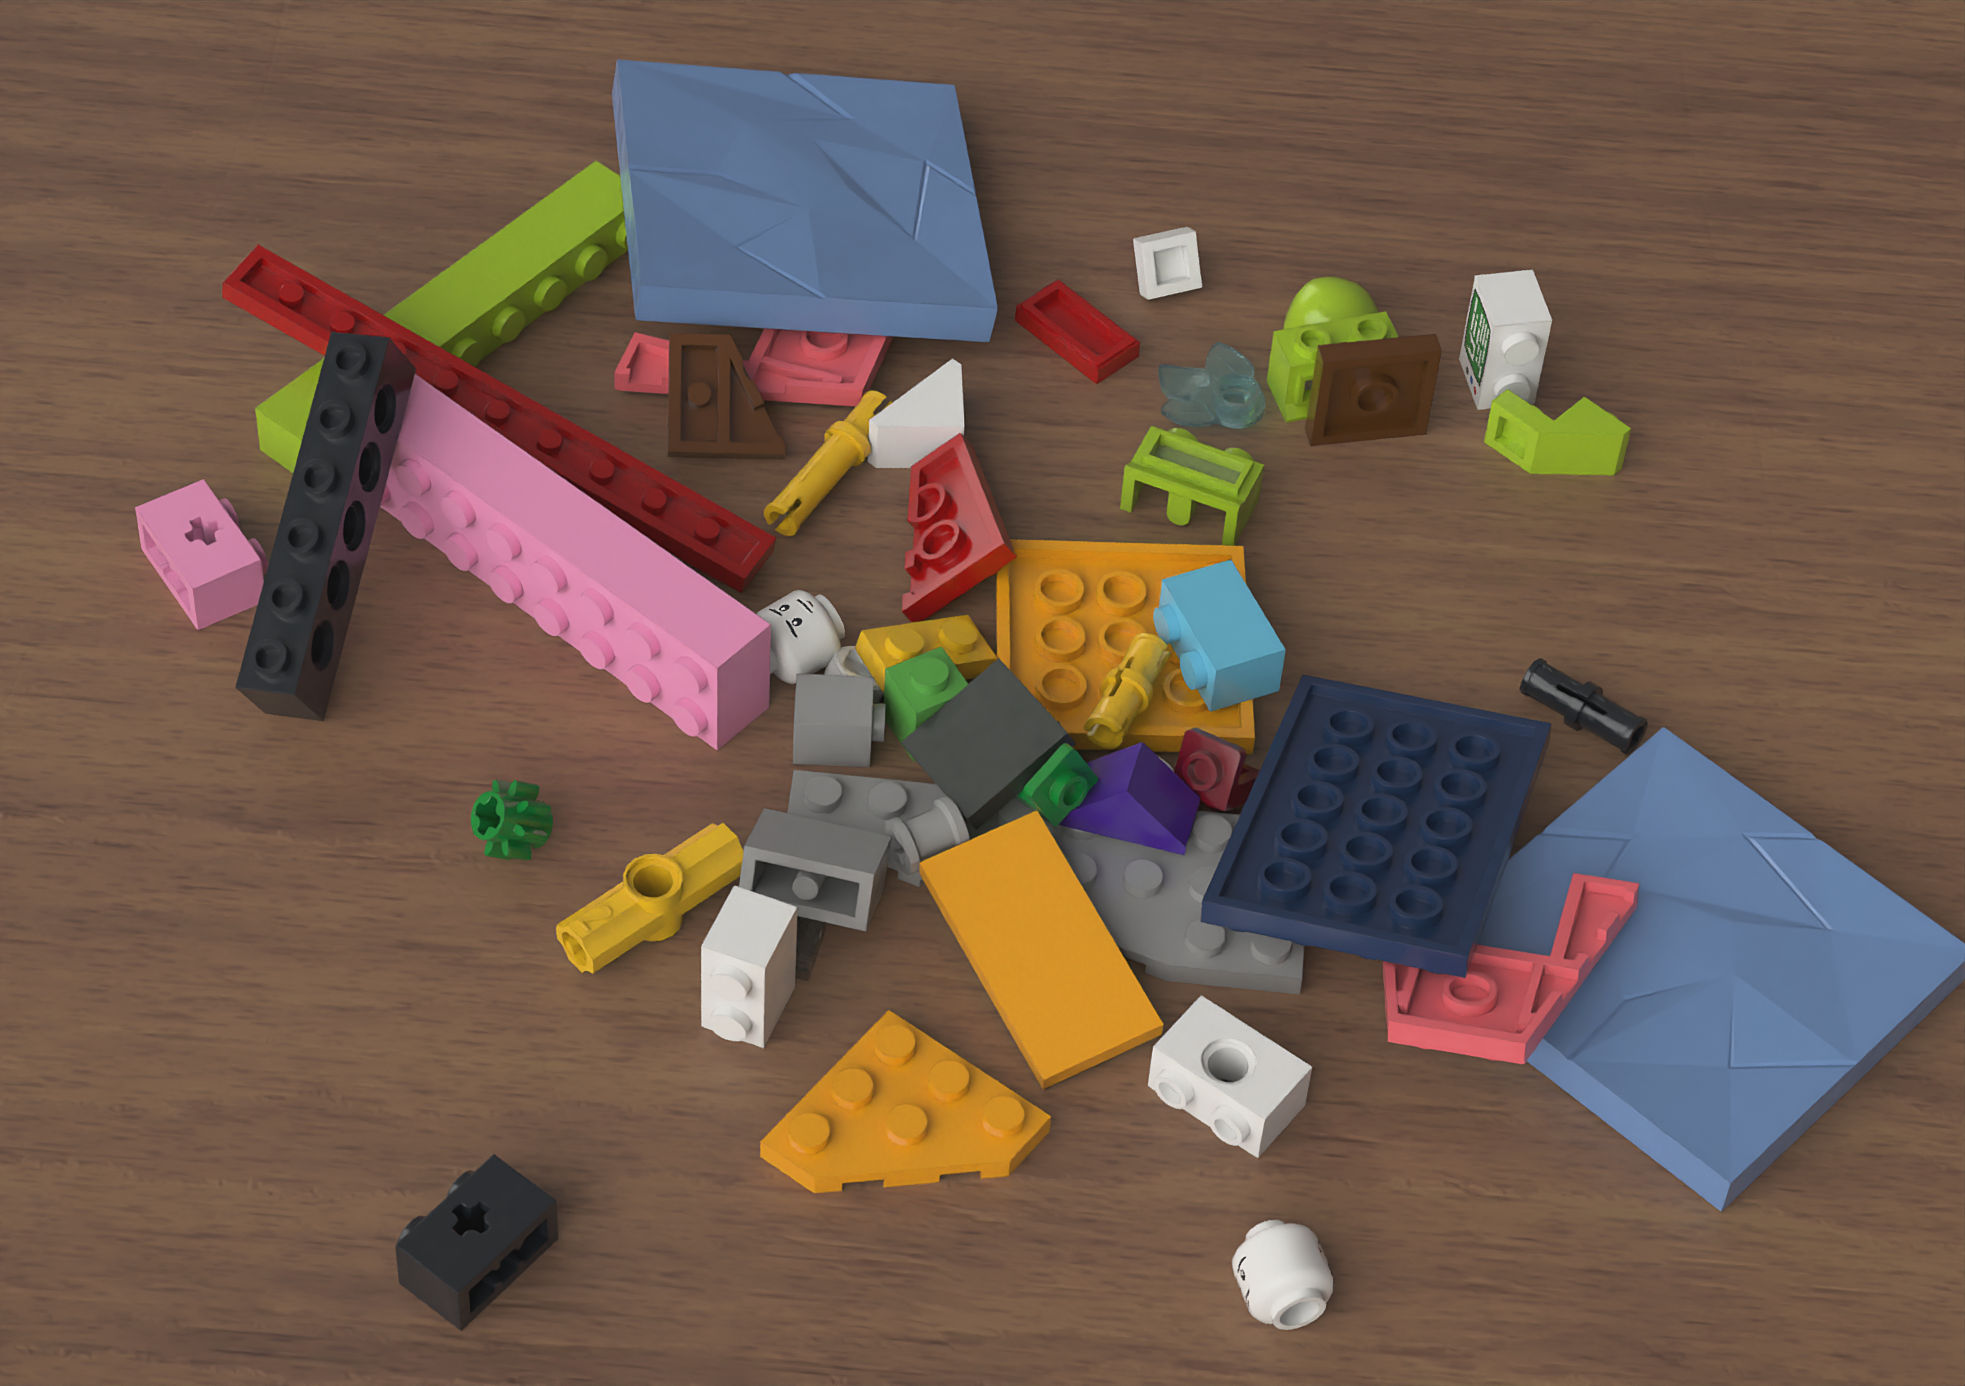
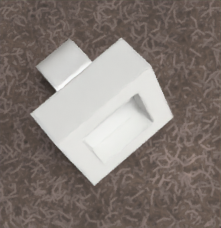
[1133,227,1202,300]

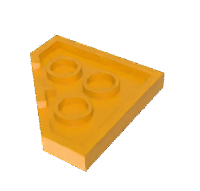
[760,1010,1051,1193]

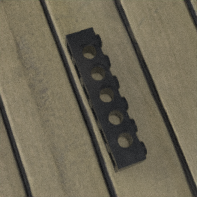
[235,332,416,721]

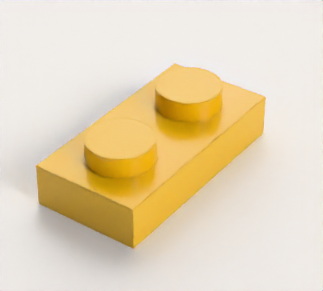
[854,615,997,692]

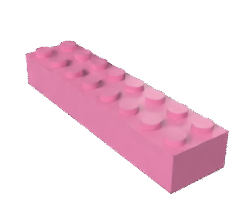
[380,374,771,751]

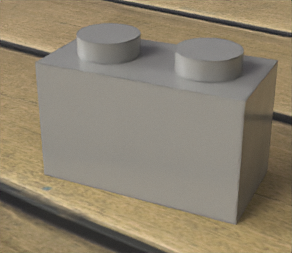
[739,808,892,931]

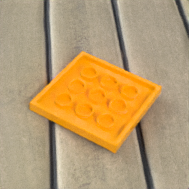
[995,539,1255,754]

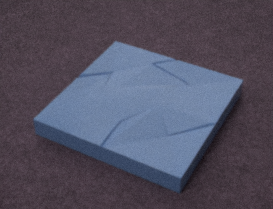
[612,59,998,342]
[1478,727,1965,1212]

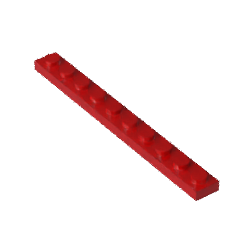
[222,244,776,593]

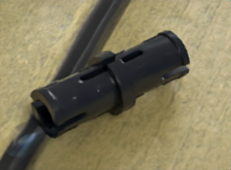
[1520,658,1648,755]

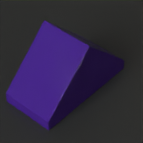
[1059,742,1200,855]

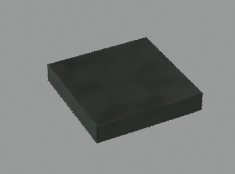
[901,658,1076,830]

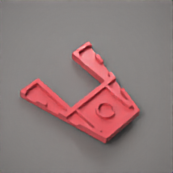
[614,328,894,407]
[1382,873,1639,1065]

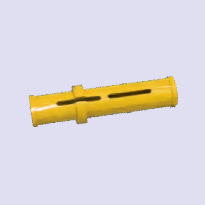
[764,390,893,536]

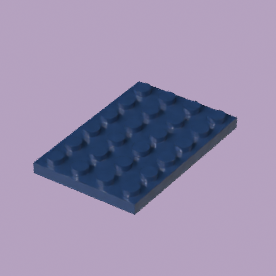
[1201,674,1552,978]

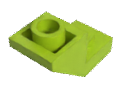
[1484,389,1631,476]

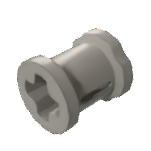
[885,796,970,875]

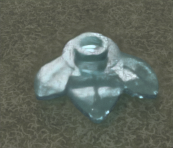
[1158,342,1266,429]

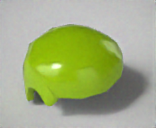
[1283,276,1378,329]

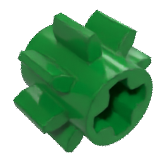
[471,779,553,861]

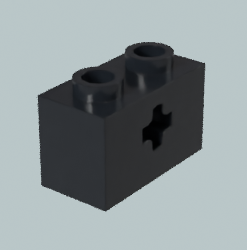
[395,1154,558,1331]

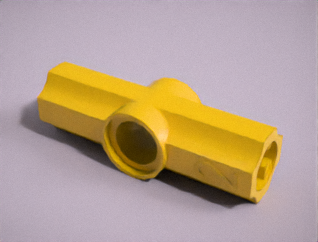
[556,823,744,974]

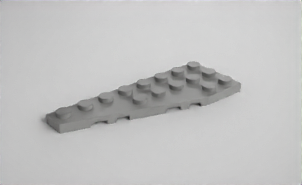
[787,770,1304,995]

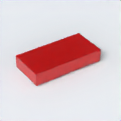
[1015,279,1140,384]

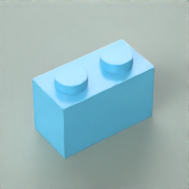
[1153,560,1286,712]

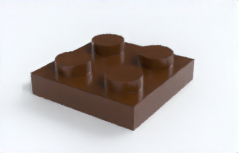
[1305,334,1442,446]

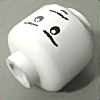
[756,590,845,684]
[1232,1220,1335,1330]

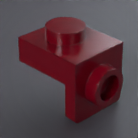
[1174,728,1260,812]

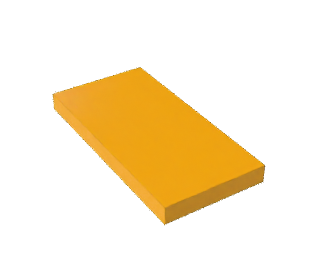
[919,810,1164,1090]

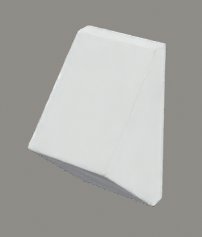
[867,358,965,468]

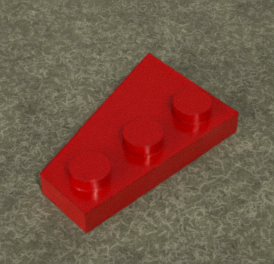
[902,433,1017,623]

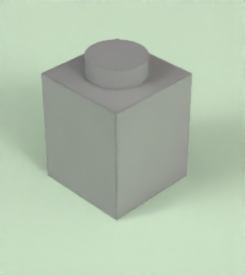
[793,674,886,767]

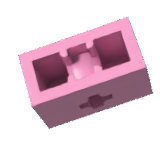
[135,479,269,630]

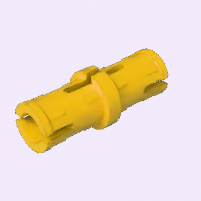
[1084,633,1170,749]

